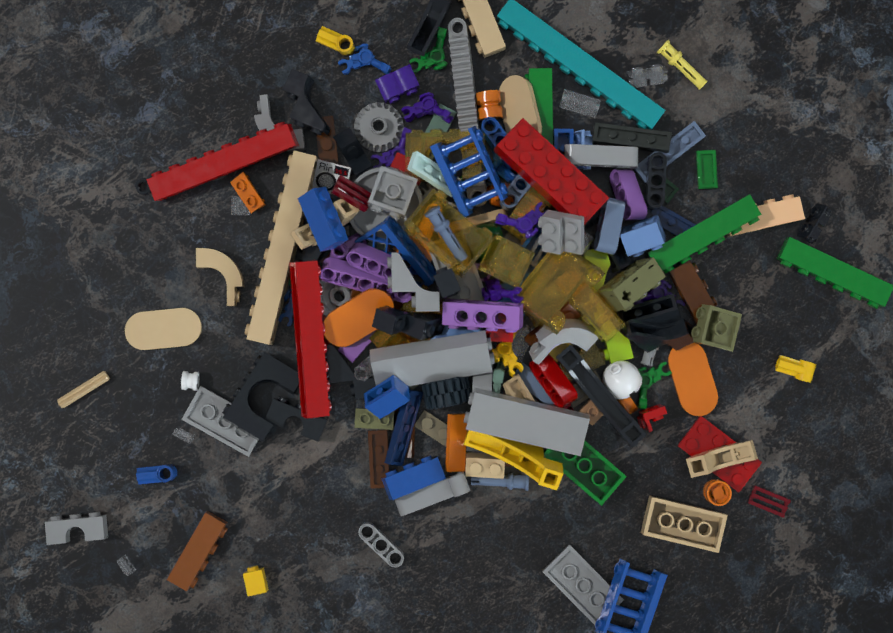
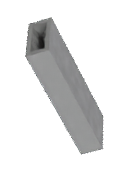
[370,330,495,386]
[463,388,590,456]

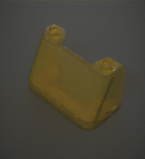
[402,188,494,278]
[517,252,605,335]

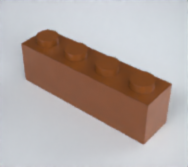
[167,511,228,591]

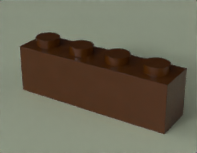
[667,260,718,326]

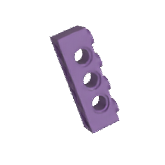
[442,299,524,333]

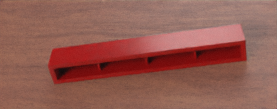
[146,122,299,201]
[289,260,331,419]

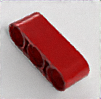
[529,354,578,408]

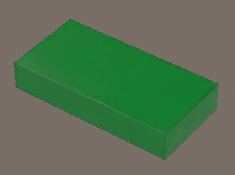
[696,150,718,190]

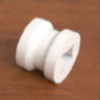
[181,371,200,391]

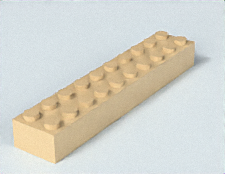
[245,151,318,345]

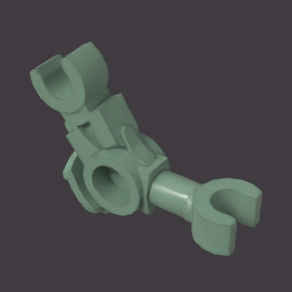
[492,361,508,393]

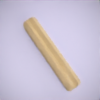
[57,371,110,408]

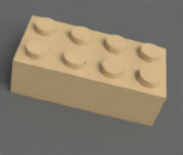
[641,495,728,553]

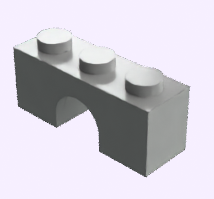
[45,512,108,545]

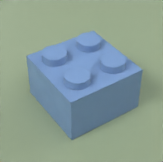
[620,215,666,257]

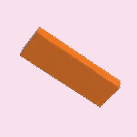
[445,413,467,472]

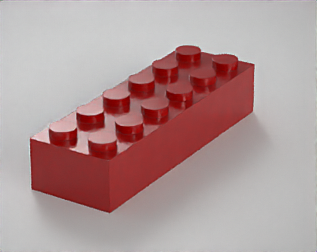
[494,118,609,225]

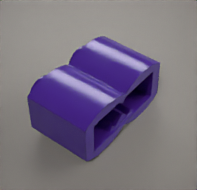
[375,64,420,104]

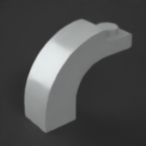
[254,94,306,151]
[529,319,599,365]

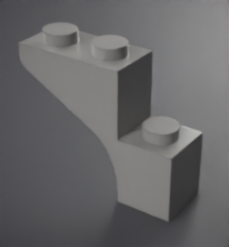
[387,253,440,312]

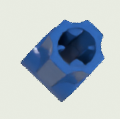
[136,464,177,485]

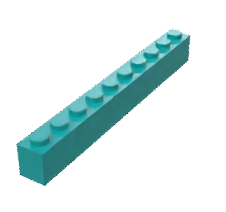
[496,0,666,130]

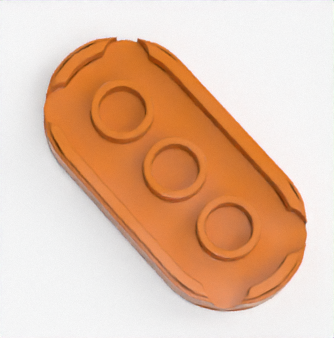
[324,288,394,347]
[668,342,718,416]

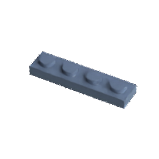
[634,121,706,183]

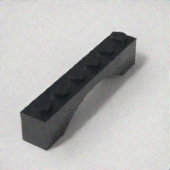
[556,345,647,448]

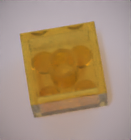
[478,235,535,287]

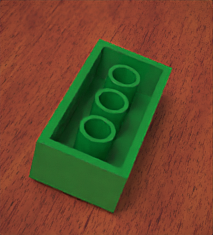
[544,441,627,506]

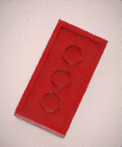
[677,416,762,493]

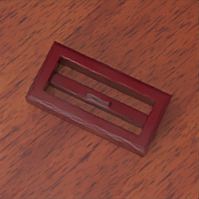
[331,175,371,212]
[747,485,791,518]

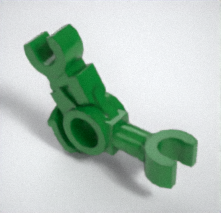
[409,27,448,73]
[637,362,672,409]

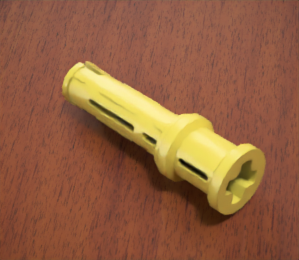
[657,40,708,90]

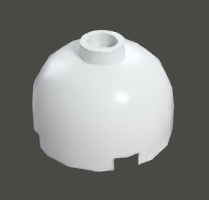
[602,360,642,400]

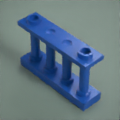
[430,126,508,218]
[595,558,668,633]

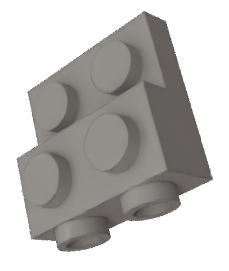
[368,166,418,220]
[538,210,584,255]

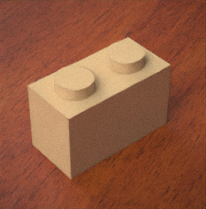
[465,452,505,479]

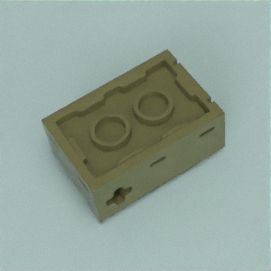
[594,257,666,313]

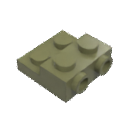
[691,304,742,352]

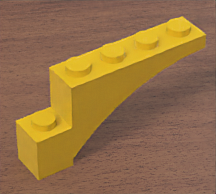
[464,430,564,490]

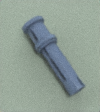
[424,205,468,263]
[471,473,529,491]

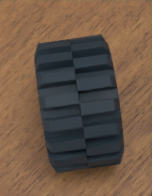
[422,376,472,410]

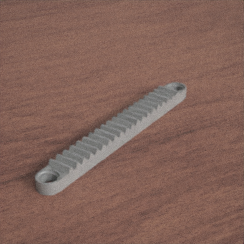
[448,18,487,207]

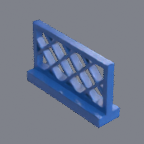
[354,216,436,293]

